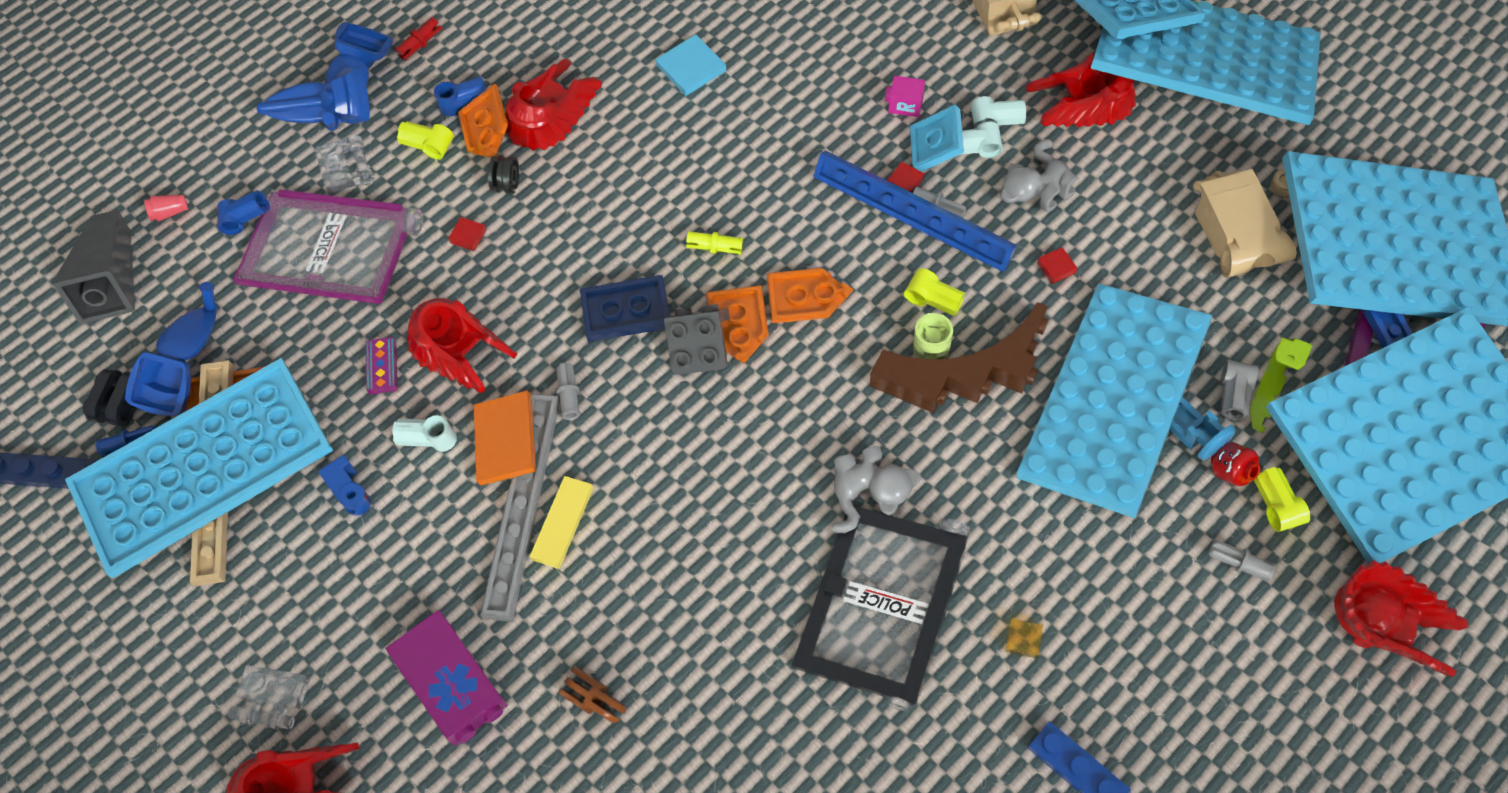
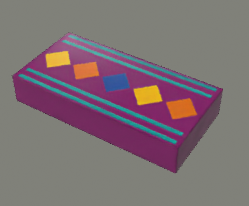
[366,337,398,395]

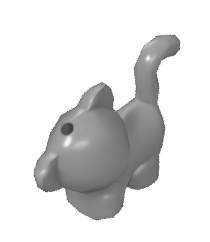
[1000,139,1079,212]
[832,446,921,533]

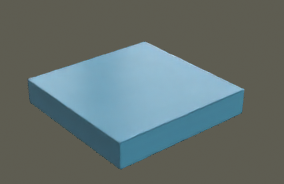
[655,34,727,96]
[910,105,964,172]

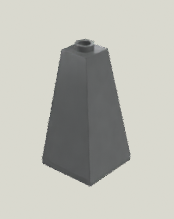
[53,210,135,324]

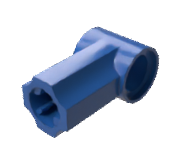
[434,77,486,117]
[217,190,270,235]

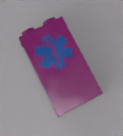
[385,610,508,746]

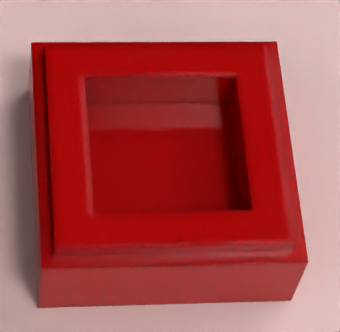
[887,162,925,193]
[448,217,486,251]
[1037,247,1078,284]

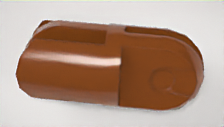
[557,666,626,723]

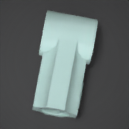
[971,96,1026,129]
[962,122,1003,158]
[392,415,457,452]

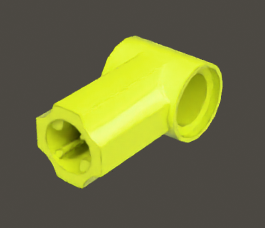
[397,121,454,160]
[904,268,965,316]
[1254,467,1310,532]

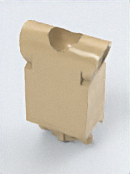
[972,0,1042,36]
[1193,169,1297,278]

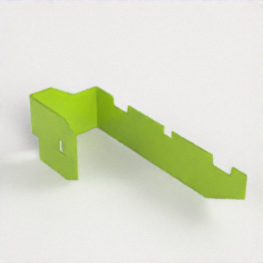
[1249,337,1313,433]

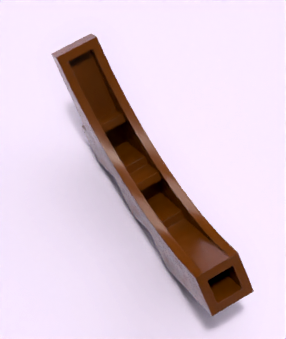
[870,302,1049,413]

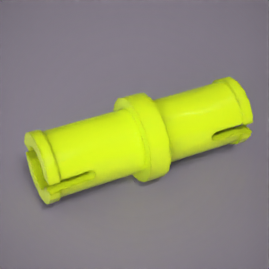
[686,231,743,255]

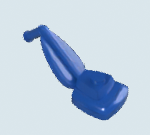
[322,22,393,131]
[256,66,370,124]
[125,282,218,416]

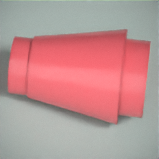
[144,194,189,222]

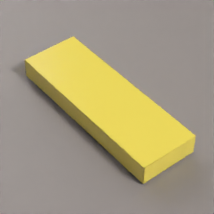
[530,476,594,569]

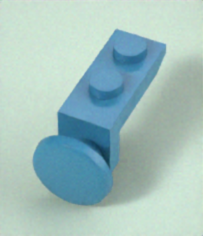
[1170,397,1236,460]

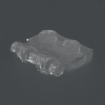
[228,665,310,730]

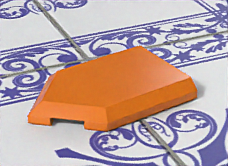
[458,83,508,158]
[767,268,853,323]
[706,285,769,364]

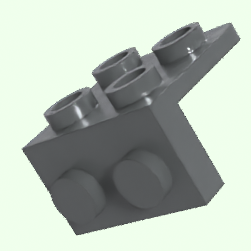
[664,304,730,375]

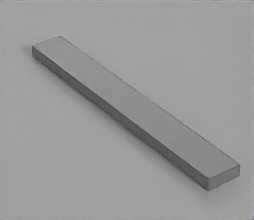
[480,393,560,622]

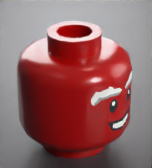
[1211,442,1261,487]

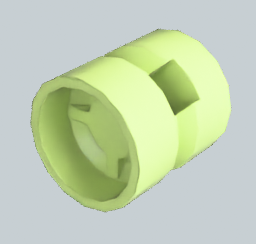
[913,313,953,359]

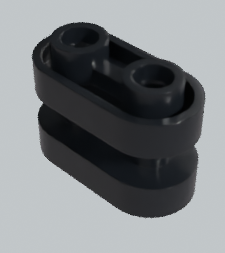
[83,368,136,427]

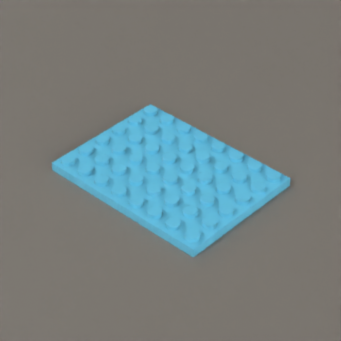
[1091,0,1321,125]
[1282,151,1508,326]
[1266,307,1508,564]

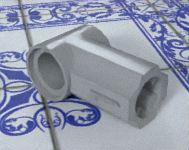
[1220,359,1259,421]

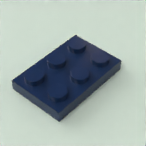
[580,274,670,342]

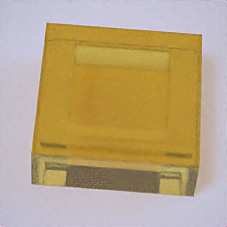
[1005,618,1043,659]

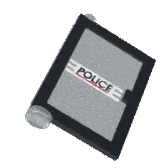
[792,505,970,711]

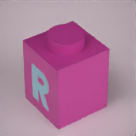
[885,76,925,117]

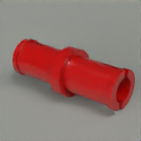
[394,17,442,61]

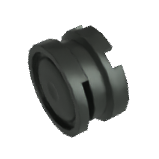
[488,155,519,194]

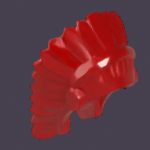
[1026,53,1136,128]
[505,58,603,151]
[407,298,517,393]
[1334,560,1468,677]
[226,742,360,793]

